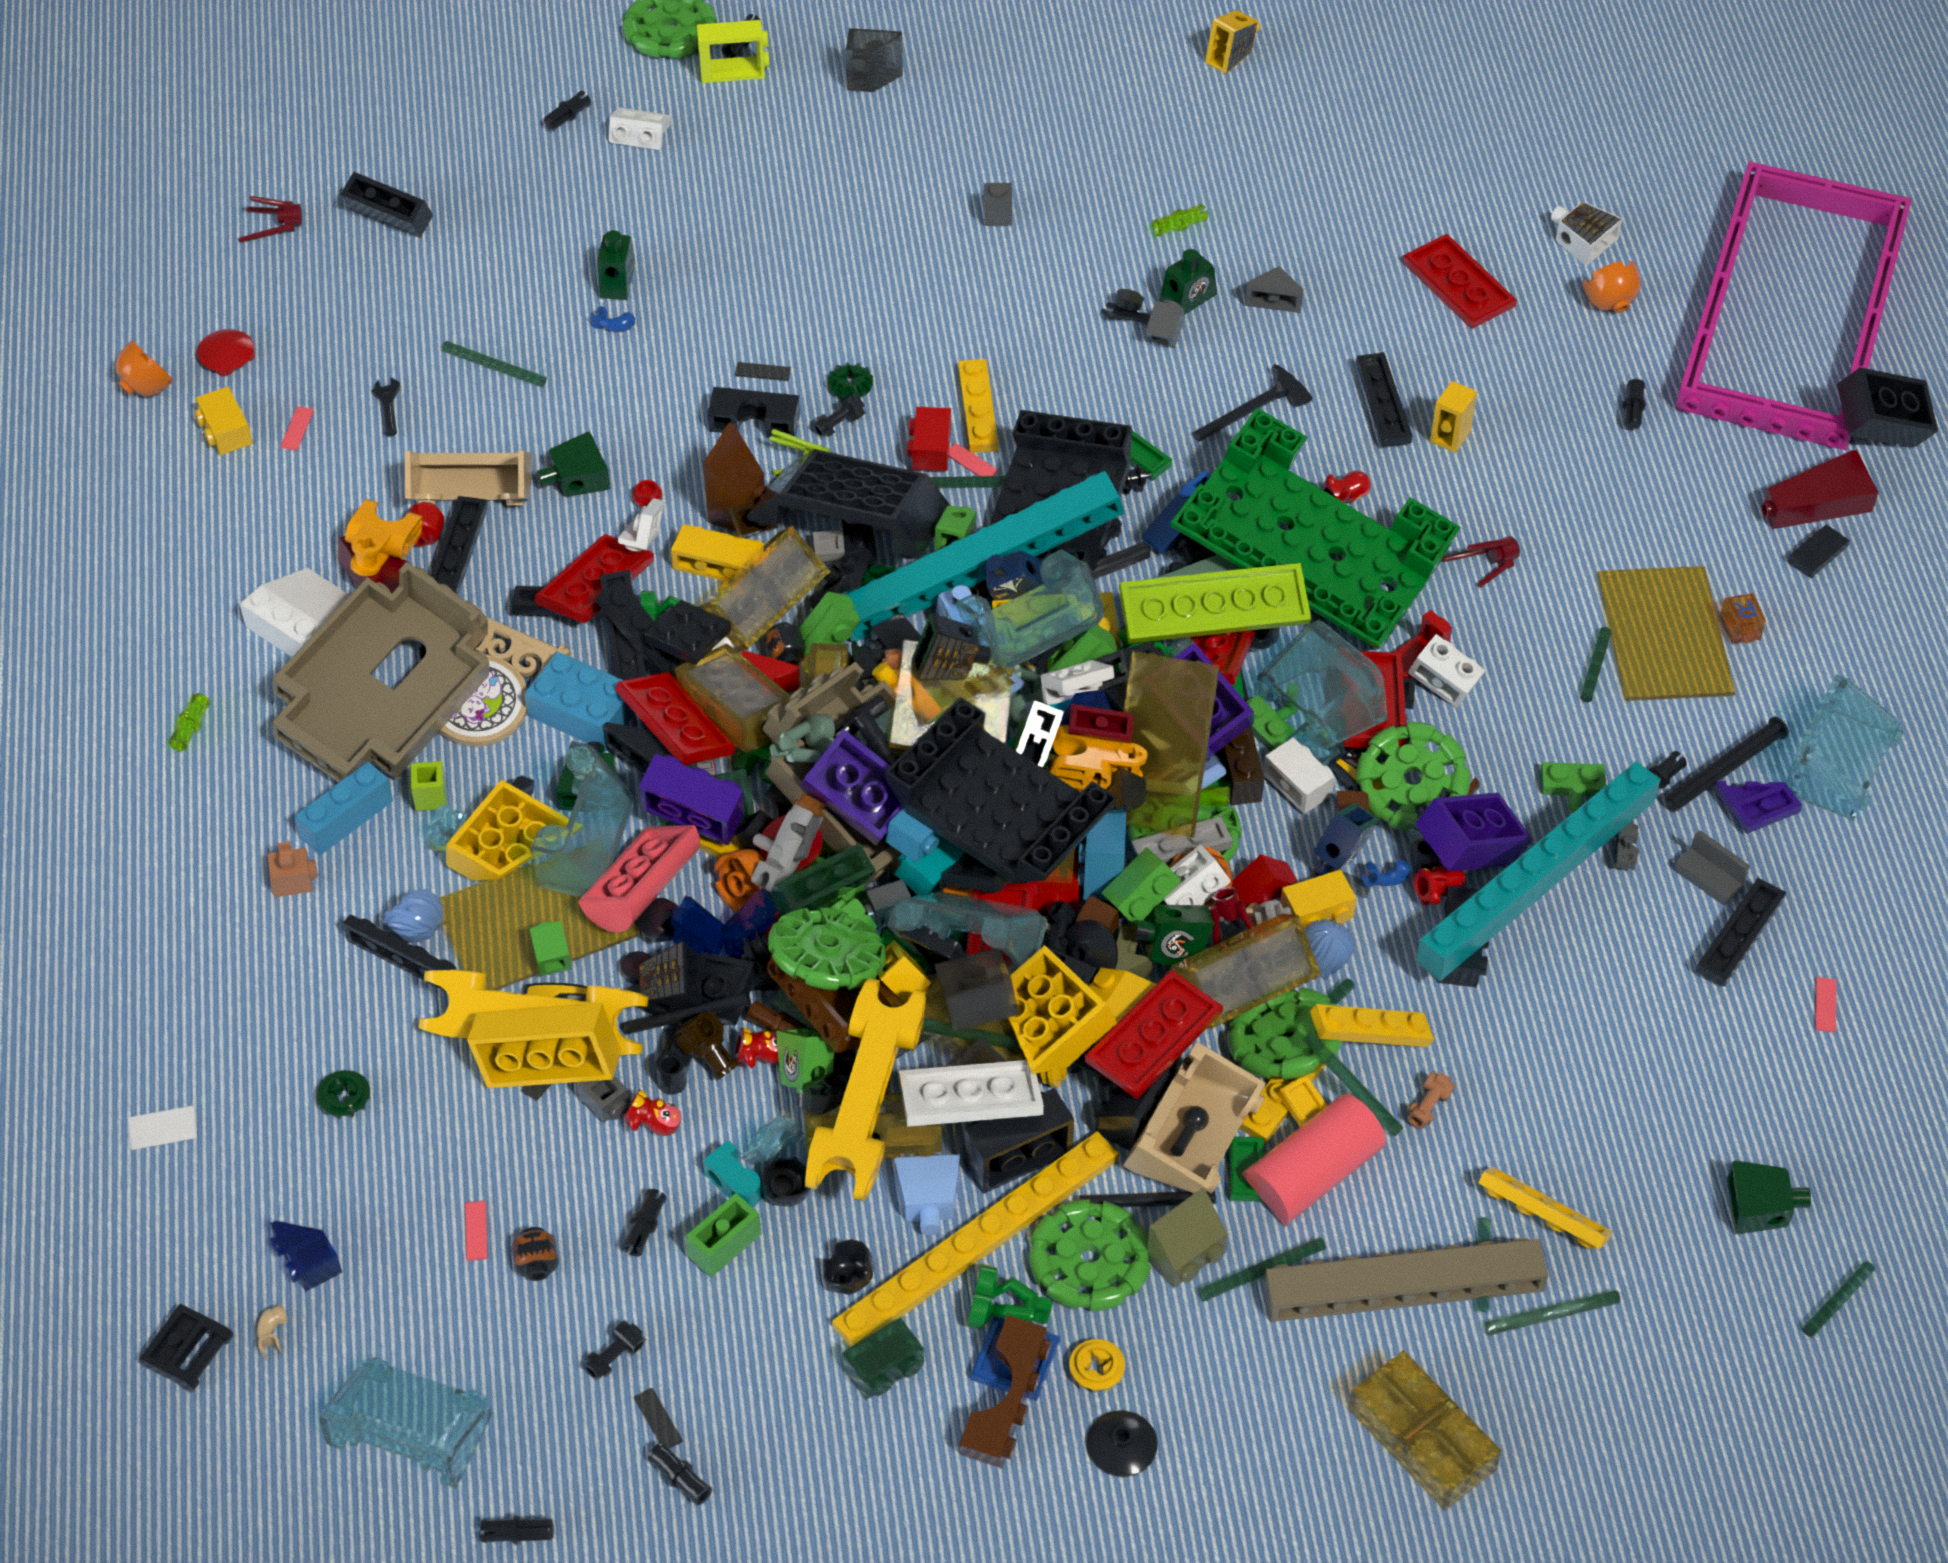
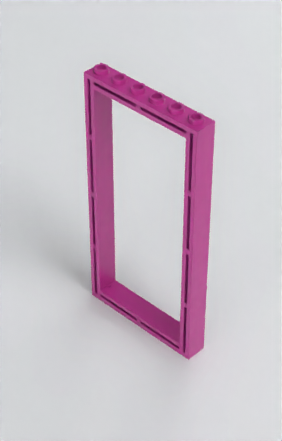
[1675,161,1912,450]

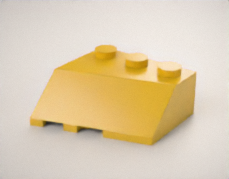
[446,779,581,881]
[995,945,1117,1074]

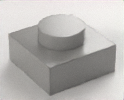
[813,530,845,562]

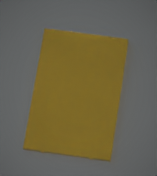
[1597,566,1735,701]
[889,640,1014,750]
[1120,651,1219,838]
[439,839,640,990]

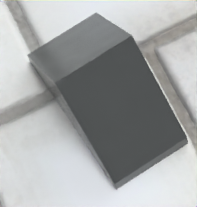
[1245,266,1303,313]

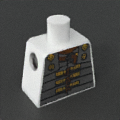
[1551,202,1622,266]

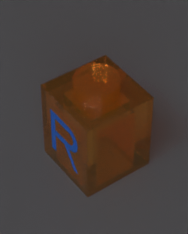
[1720,593,1766,645]

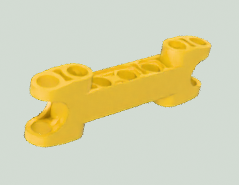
[418,970,648,1055]
[805,978,926,1201]

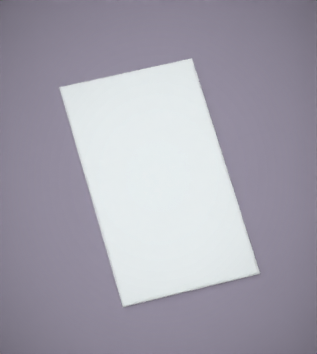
[128,1106,197,1150]

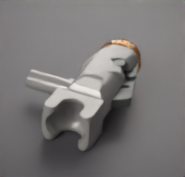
[751,793,825,898]

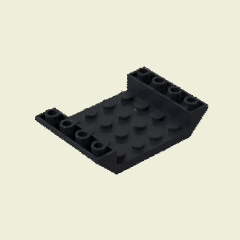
[989,410,1133,579]
[747,449,950,559]
[884,697,1118,883]

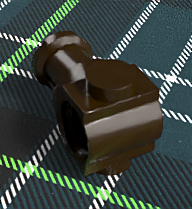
[674,1010,739,1081]

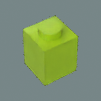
[411,761,447,811]

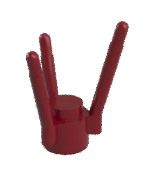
[238,196,302,243]
[1442,536,1520,588]
[1209,887,1266,953]

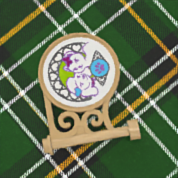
[439,605,572,746]

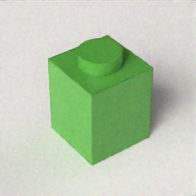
[529,921,572,977]

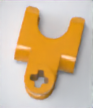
[345,499,422,576]
[1050,725,1148,790]

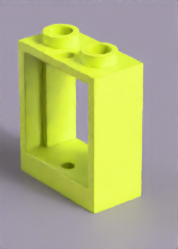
[697,20,770,83]

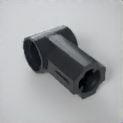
[656,1024,693,1095]

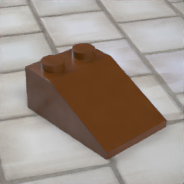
[703,423,767,532]

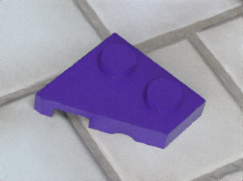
[1714,781,1802,834]

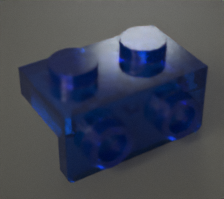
[722,887,786,958]

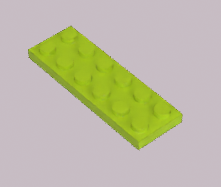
[1119,563,1311,644]

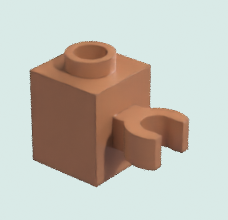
[268,841,318,897]

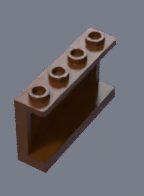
[767,945,904,1053]

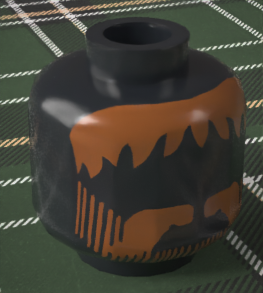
[764,622,806,666]
[512,1227,559,1281]

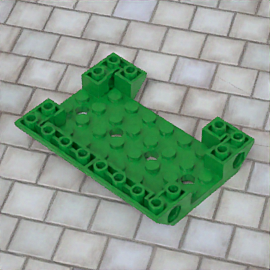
[1170,408,1461,649]

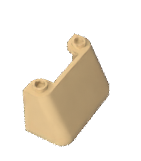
[1123,1042,1266,1194]

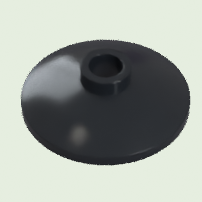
[1064,920,1118,974]
[1086,1410,1158,1477]

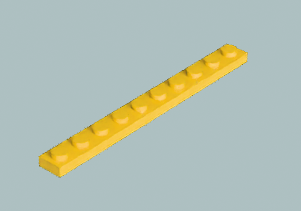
[832,1131,1119,1351]

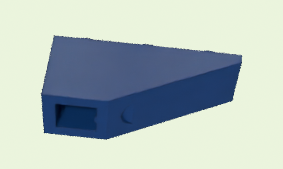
[1141,470,1212,555]

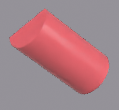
[578,825,700,932]
[1242,1094,1386,1227]

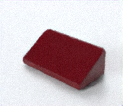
[1068,704,1134,744]

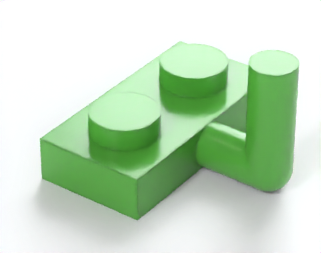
[1247,685,1300,752]
[1540,762,1606,813]

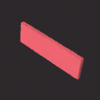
[281,406,314,451]
[949,443,998,481]
[1815,977,1837,1033]
[465,1201,488,1261]

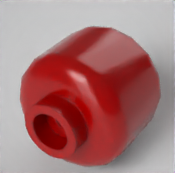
[407,502,445,547]

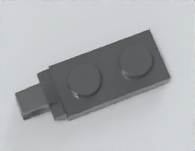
[1615,816,1639,870]

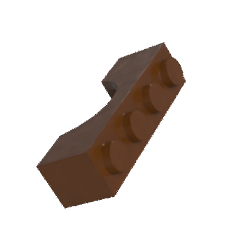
[959,1315,1052,1469]

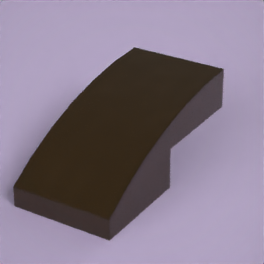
[728,502,778,537]

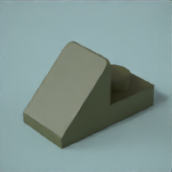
[1115,923,1152,979]

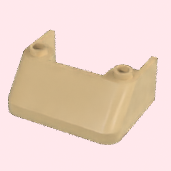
[404,450,533,506]

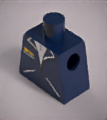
[985,551,1055,600]
[1314,802,1381,875]

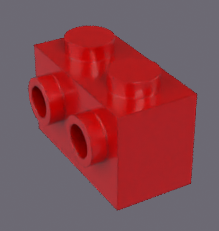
[907,407,951,471]

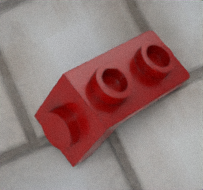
[1395,610,1452,678]

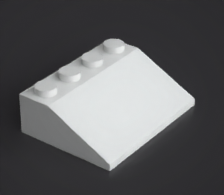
[240,568,350,657]

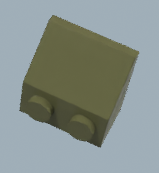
[1148,1188,1228,1288]

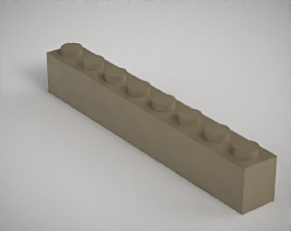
[1264,1238,1548,1322]

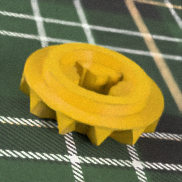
[1069,1339,1125,1393]

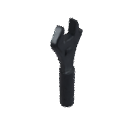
[1101,302,1151,325]
[371,377,401,436]

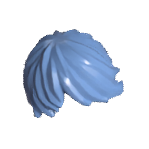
[382,888,444,942]
[1292,919,1355,980]

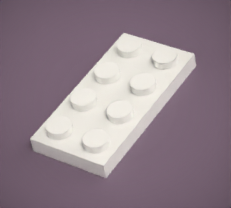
[899,1060,1044,1127]

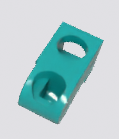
[703,1140,762,1207]

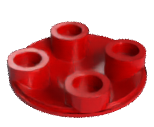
[197,329,255,377]

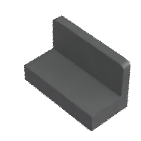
[1673,830,1750,906]

